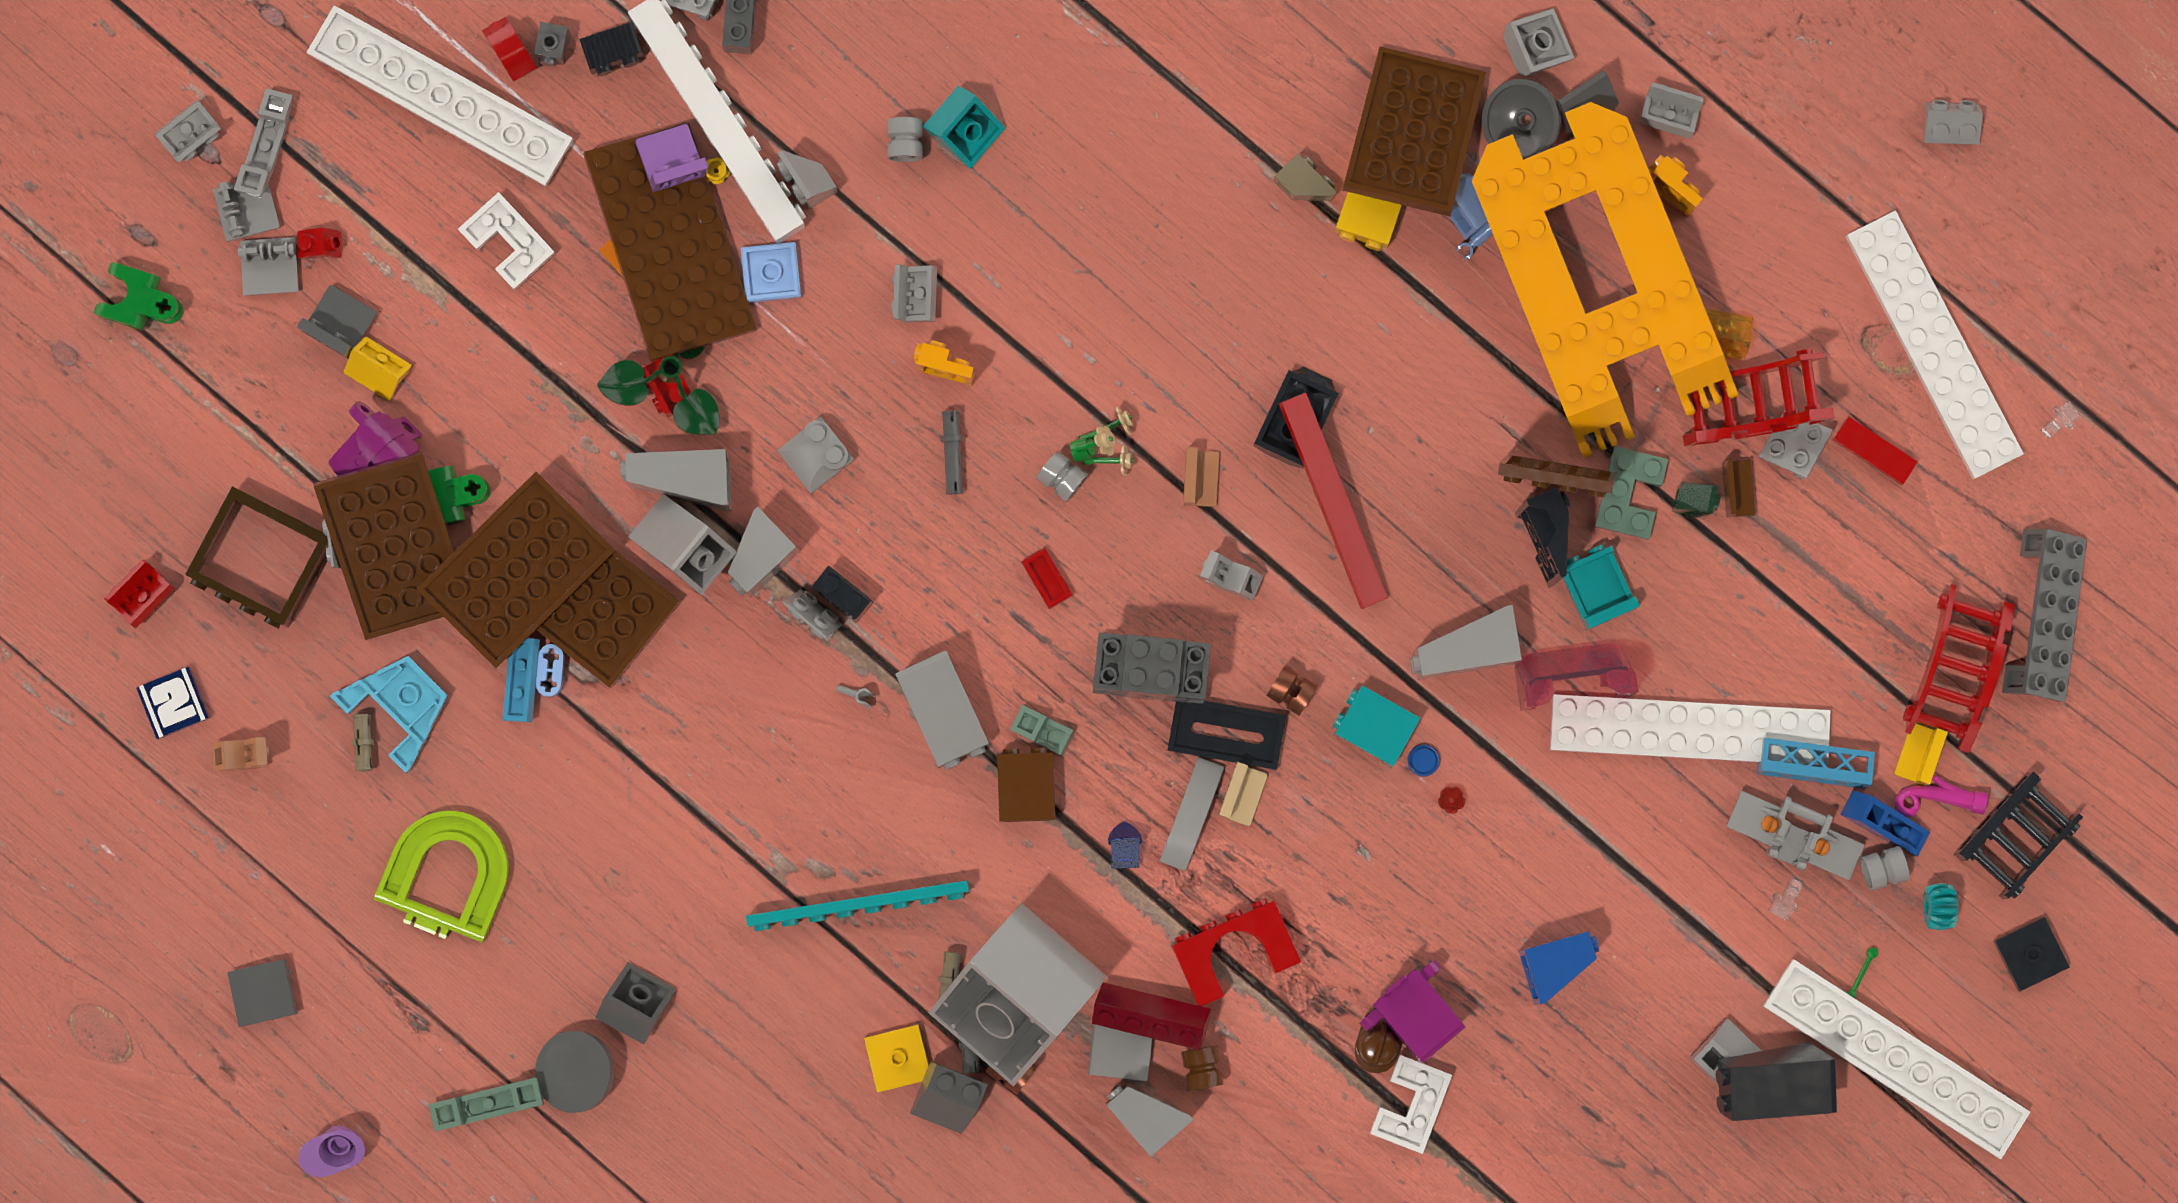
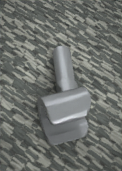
[836,685,876,709]

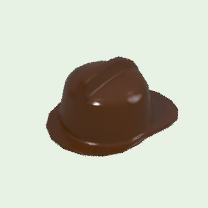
[1354,1009,1402,1073]

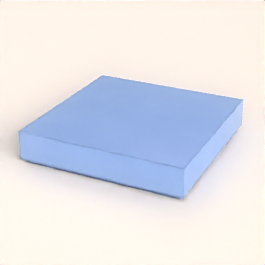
[741,242,801,303]

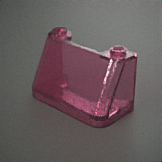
[1515,643,1639,711]

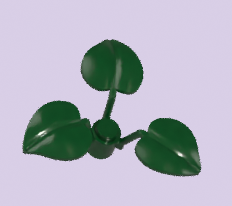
[597,346,720,435]

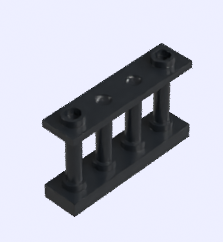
[1954,772,2083,899]

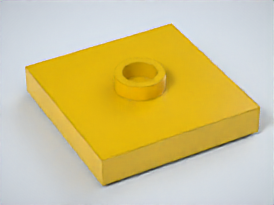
[864,1024,929,1093]

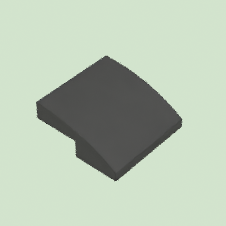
[227,959,298,1027]

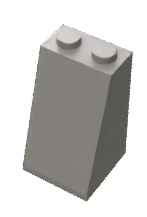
[620,449,732,511]
[628,494,737,595]
[1410,605,1522,680]
[895,650,989,770]

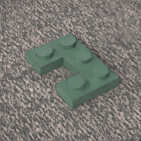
[1594,446,1668,540]

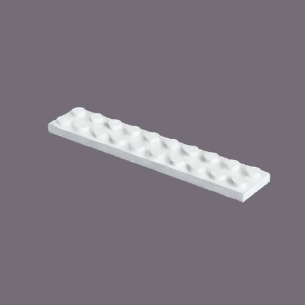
[307,5,574,187]
[1845,210,2024,480]
[1550,694,1830,766]
[1762,959,2030,1159]

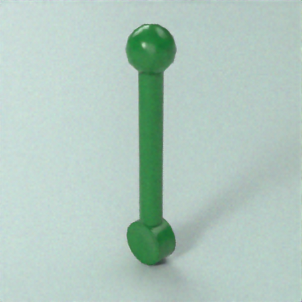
[1846,947,1878,999]

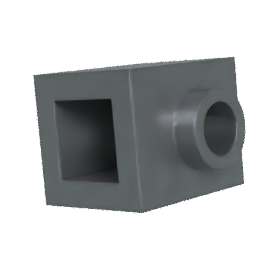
[534,22,570,67]

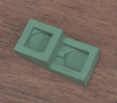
[1010,705,1075,757]

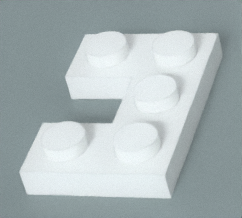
[458,192,556,290]
[1370,1055,1452,1154]

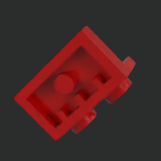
[641,358,691,418]

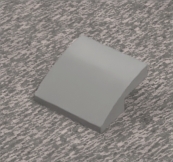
[1087,1024,1152,1081]

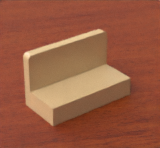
[1218,762,1267,826]

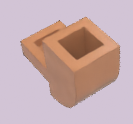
[212,737,269,772]

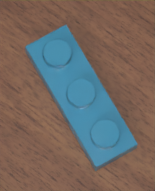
[502,638,540,723]

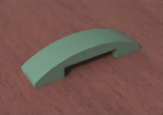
[429,1077,544,1132]

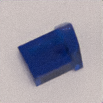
[1108,821,1142,869]

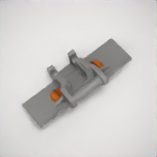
[1726,791,1864,881]

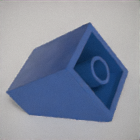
[1518,931,1599,1005]

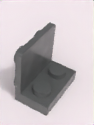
[297,285,377,359]

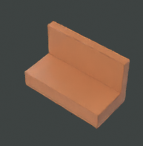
[1183,447,1219,507]

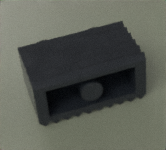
[579,22,644,76]
[813,566,873,622]

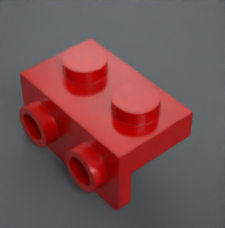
[104,559,175,629]

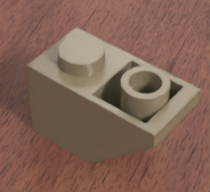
[1273,153,1337,201]

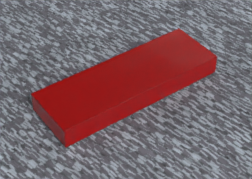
[1832,416,1918,485]

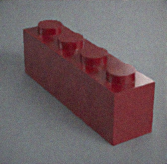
[1091,982,1211,1050]

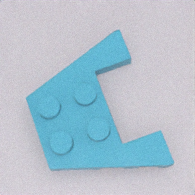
[330,656,448,773]

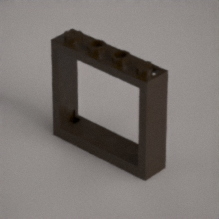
[185,486,329,629]

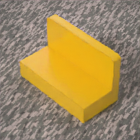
[344,336,412,401]
[1894,724,1948,786]

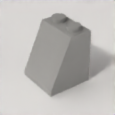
[728,507,799,598]
[1106,1085,1193,1157]

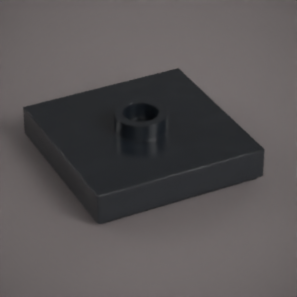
[1993,917,2070,992]

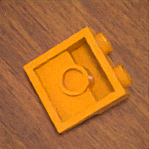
[1649,154,1703,216]
[913,340,975,386]

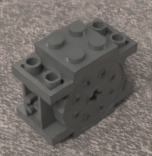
[1093,633,1211,704]

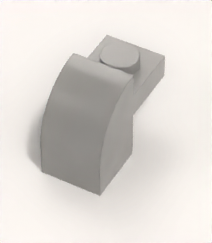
[1200,551,1263,601]

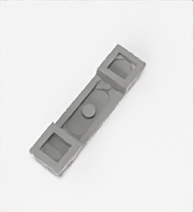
[234,88,293,198]
[1159,757,1224,871]

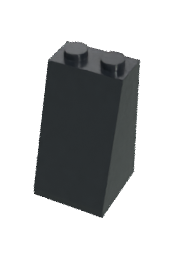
[1716,1042,1837,1121]

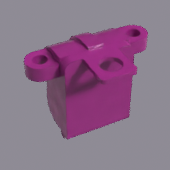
[329,401,422,476]
[1359,960,1466,1063]

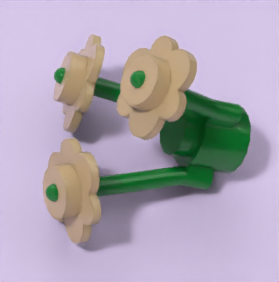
[1070,407,1134,476]

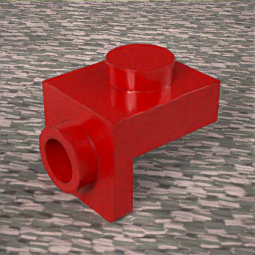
[297,227,342,259]

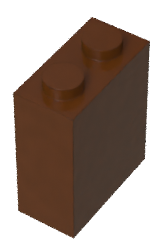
[997,748,1055,822]

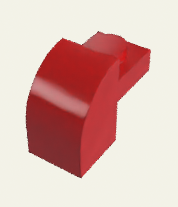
[482,17,537,82]

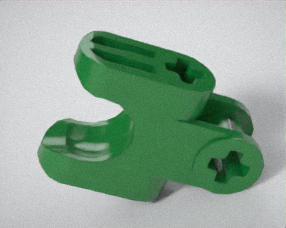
[93,262,183,331]
[428,466,490,526]

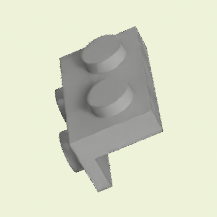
[1639,82,1704,139]
[154,99,221,163]
[1923,100,1983,144]
[891,264,937,323]

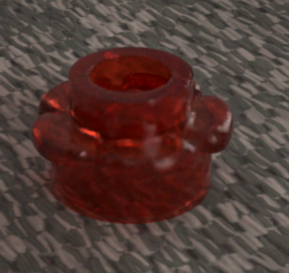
[1438,787,1465,814]

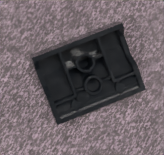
[1515,487,1570,588]

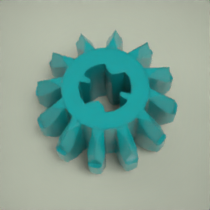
[1922,883,1959,931]

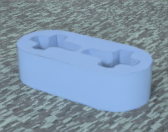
[536,644,565,697]

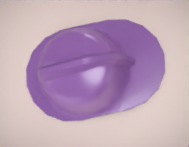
[298,1126,365,1177]

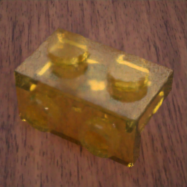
[1705,308,1753,359]

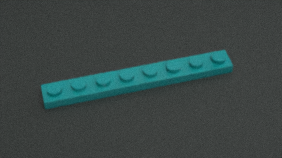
[746,881,969,932]

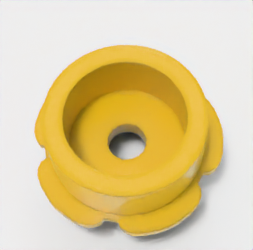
[706,157,730,184]

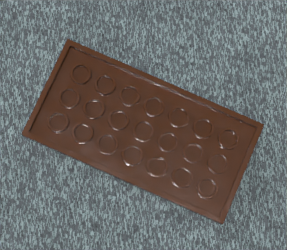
[583,123,757,362]

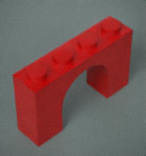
[1171,898,1301,1006]

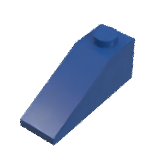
[1840,790,1930,857]

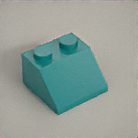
[923,85,1005,169]

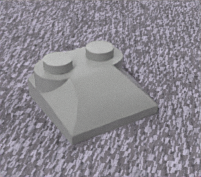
[1504,8,1574,77]
[777,416,855,494]

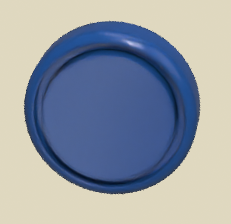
[1407,745,1440,777]

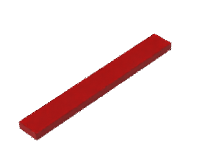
[1279,393,1388,609]

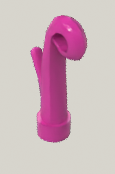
[1895,775,1988,817]

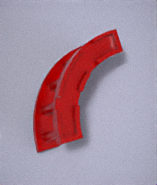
[1683,349,1835,447]
[1903,584,2015,753]

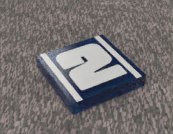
[136,667,210,740]

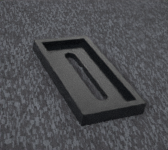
[1167,701,1286,770]

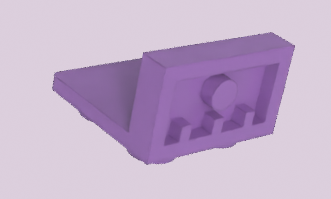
[635,124,708,192]

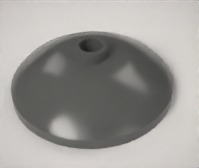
[1482,79,1561,160]

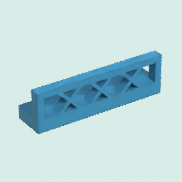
[1756,737,1875,789]

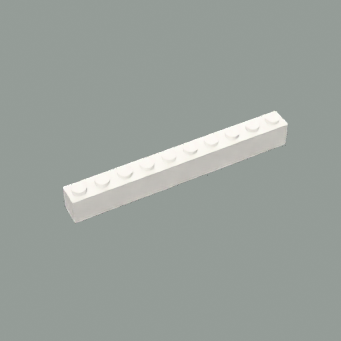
[628,0,806,244]

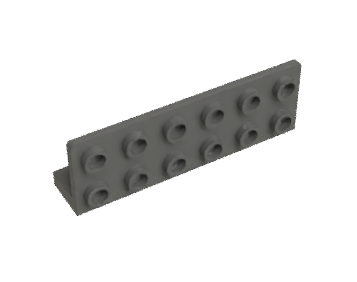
[2002,529,2087,702]

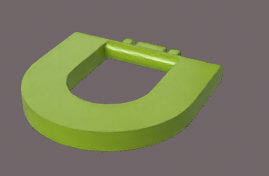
[374,811,509,943]

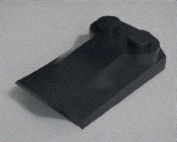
[1253,367,1339,469]

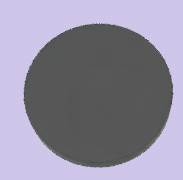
[535,1031,615,1113]

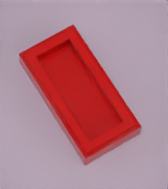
[1021,548,1073,610]

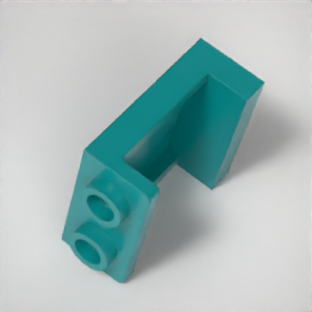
[1563,544,1640,631]
[1332,685,1420,768]

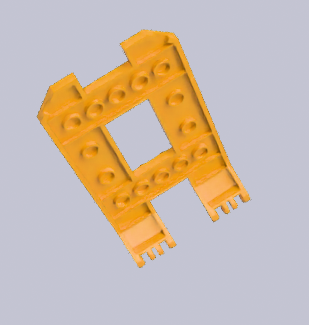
[1472,102,1739,458]

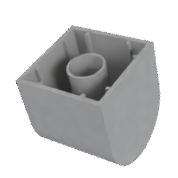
[928,903,1108,1087]

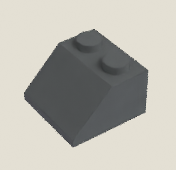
[1557,71,1619,139]
[595,962,676,1045]
[910,1061,988,1134]

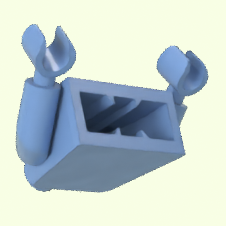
[1450,173,1493,259]

